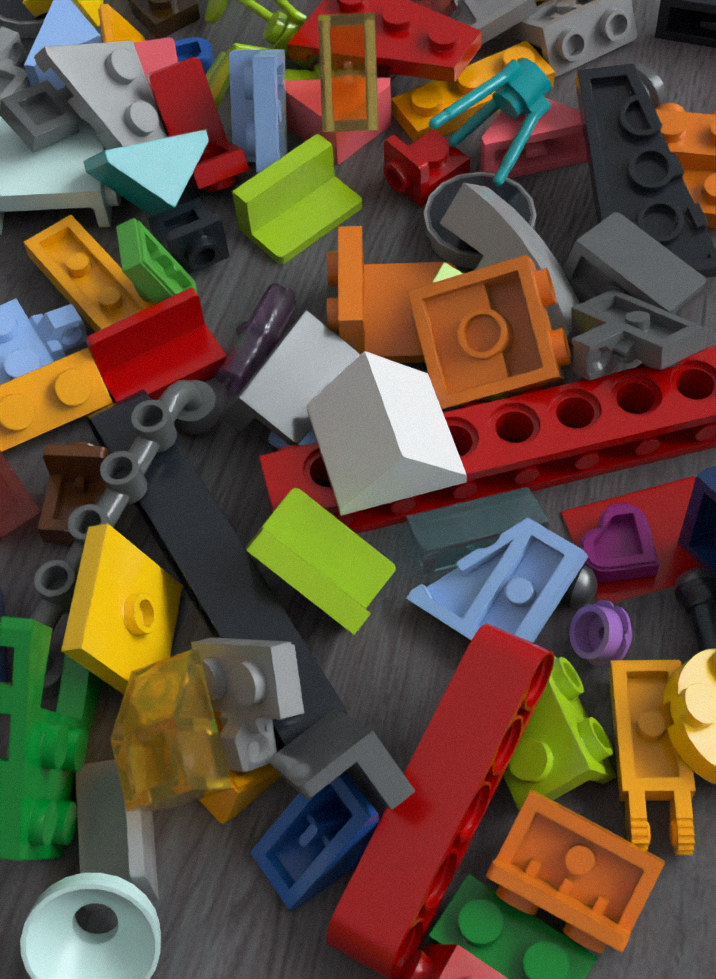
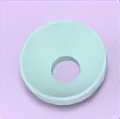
[20,873,161,979]

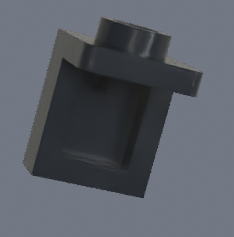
[148,198,229,274]

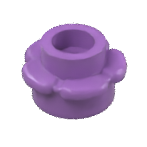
[569,600,632,667]

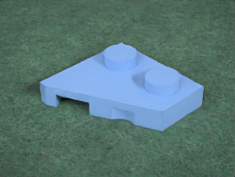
[406,517,589,643]

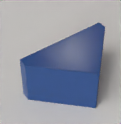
[250,771,379,910]

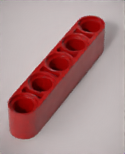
[326,623,555,979]

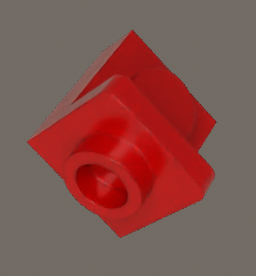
[383,130,470,207]

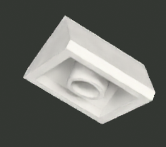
[306,351,467,516]

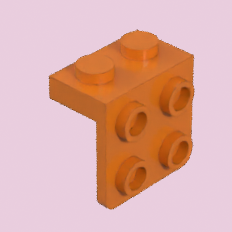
[327,226,456,363]

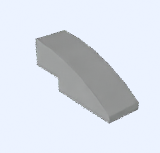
[440,183,581,343]

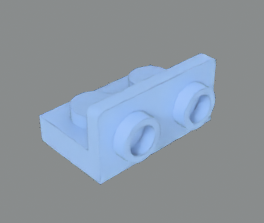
[229,50,288,173]

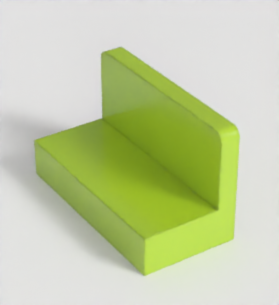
[232,133,362,264]
[245,488,396,635]

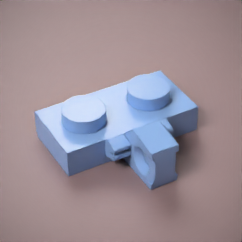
[0,298,88,385]

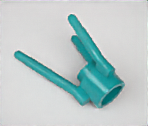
[428,57,552,187]

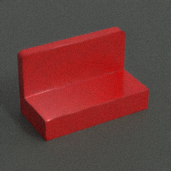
[86,288,230,403]

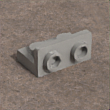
[511,0,637,77]

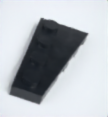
[575,63,716,278]

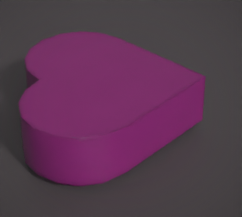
[579,503,660,582]

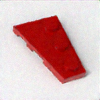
[287,0,482,83]

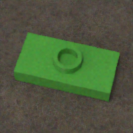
[116,218,197,304]

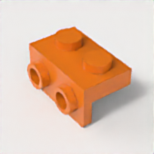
[485,789,665,953]

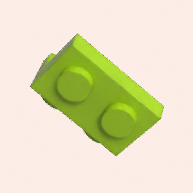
[503,656,616,810]

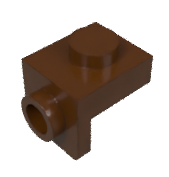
[38,441,109,543]

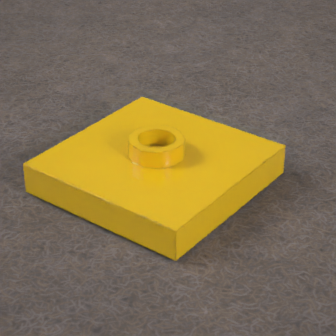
[61,523,183,707]

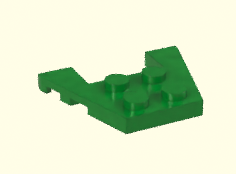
[0,616,103,861]

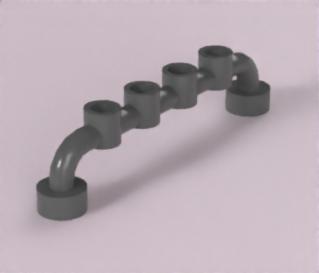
[30,380,220,699]

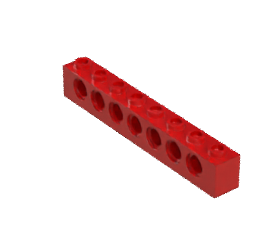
[259,346,716,534]

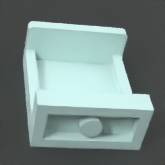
[0,116,121,235]

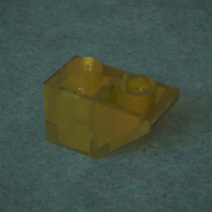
[110,650,232,812]

